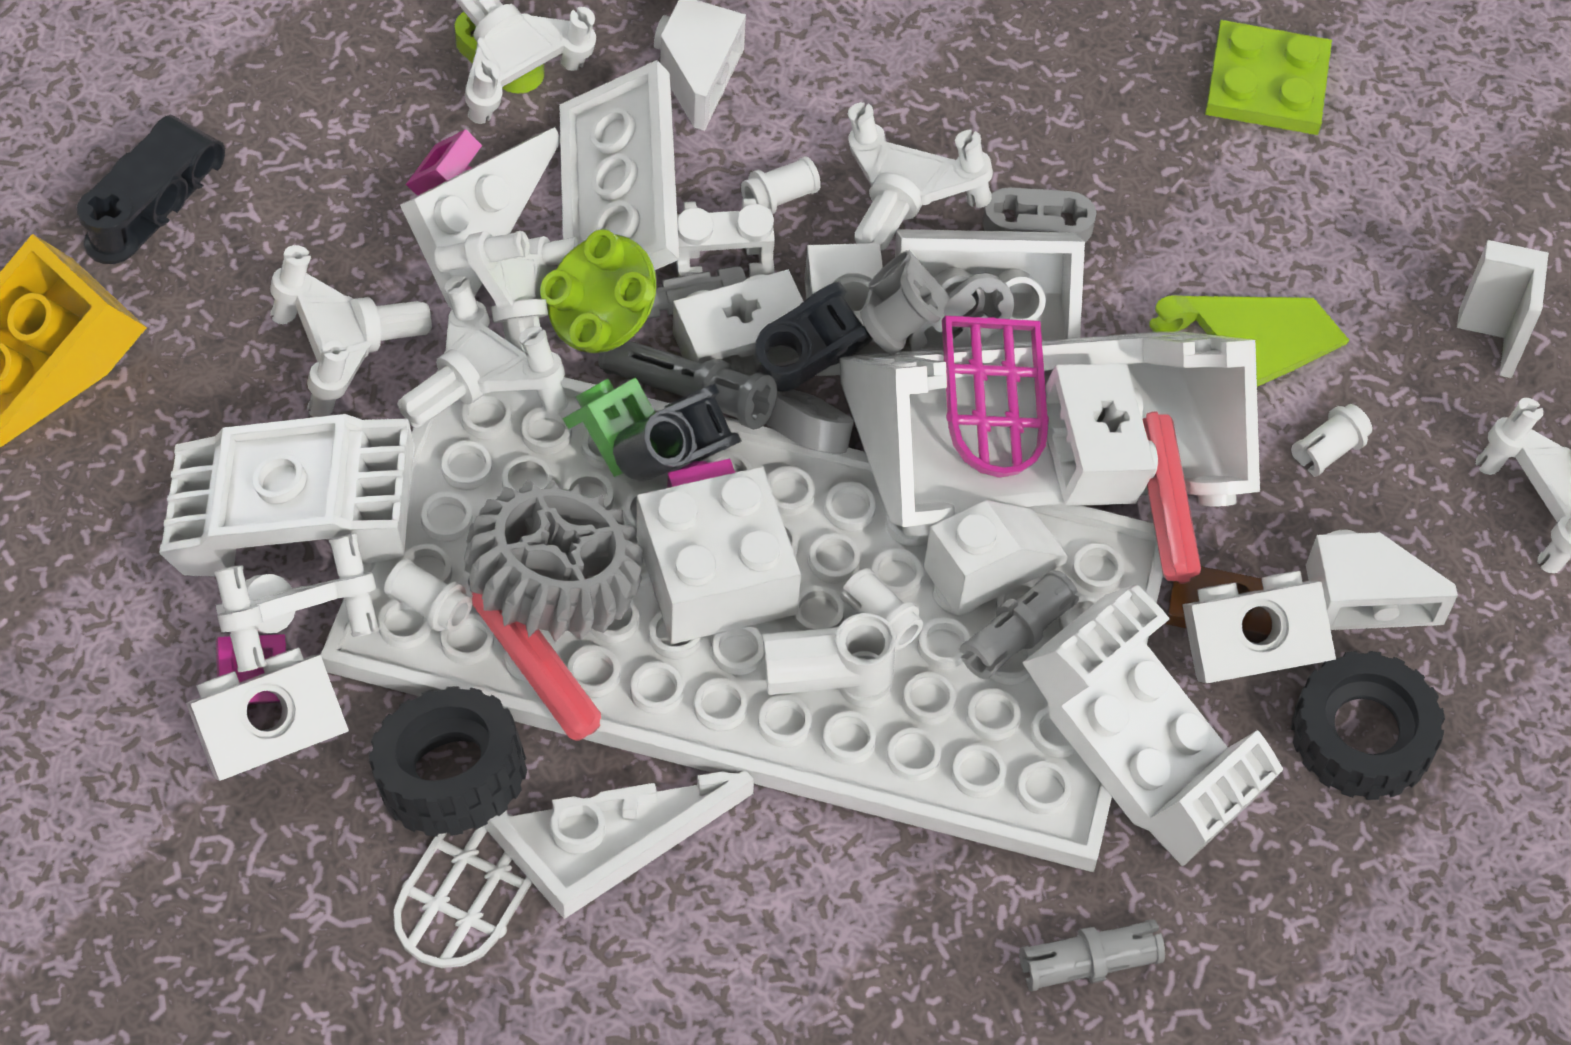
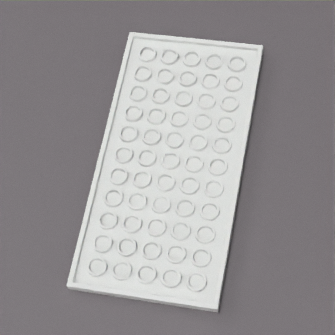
[321,350,1163,872]

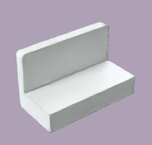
[1457,240,1548,378]

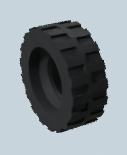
[1291,651,1445,800]
[369,686,527,837]

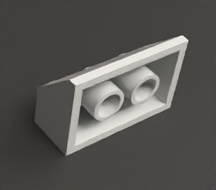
[895,229,1085,352]

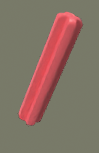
[1142,411,1201,584]
[472,592,601,741]

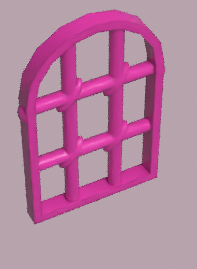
[941,316,1049,478]

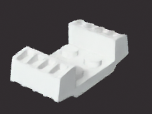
[159,414,414,576]
[1023,584,1283,866]

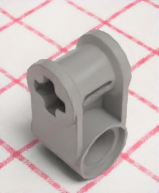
[860,250,950,355]

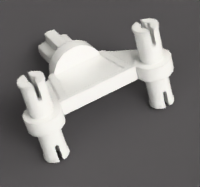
[455,0,596,124]
[848,102,993,250]
[434,231,583,353]
[270,245,432,417]
[397,276,568,428]
[1476,398,1571,573]
[214,533,380,672]

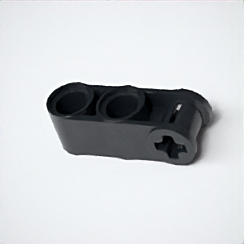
[77,115,225,264]

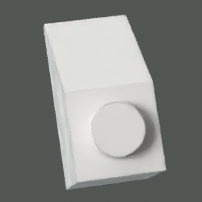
[654,0,746,131]
[923,500,1068,616]
[1306,530,1458,630]

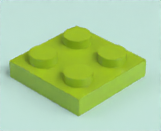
[1205,20,1332,135]

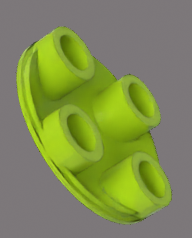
[540,229,656,353]

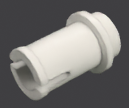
[741,156,821,214]
[1291,404,1372,477]
[384,559,472,632]
[840,568,923,650]

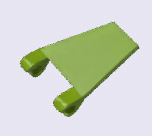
[1149,295,1349,387]

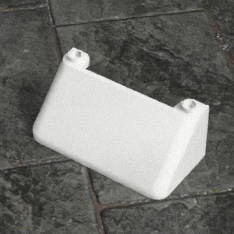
[840,332,1260,536]

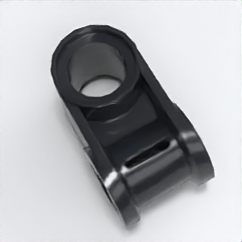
[754,282,873,391]
[613,383,742,481]

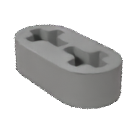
[982,188,1097,243]
[909,273,1014,351]
[766,390,854,454]

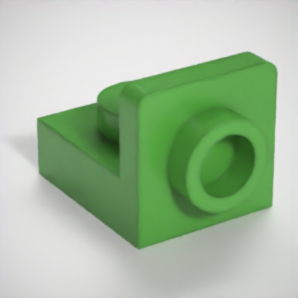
[562,377,658,477]

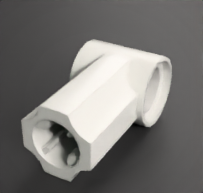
[763,613,896,697]

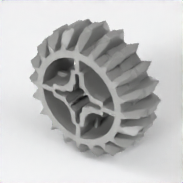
[464,479,643,643]

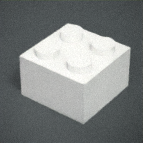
[637,467,801,645]

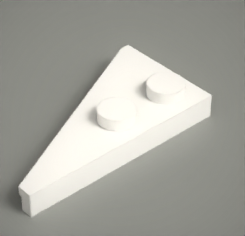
[400,127,560,309]
[486,771,754,919]

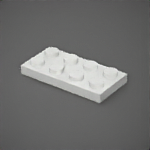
[560,60,679,270]

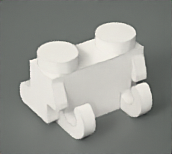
[676,198,775,277]

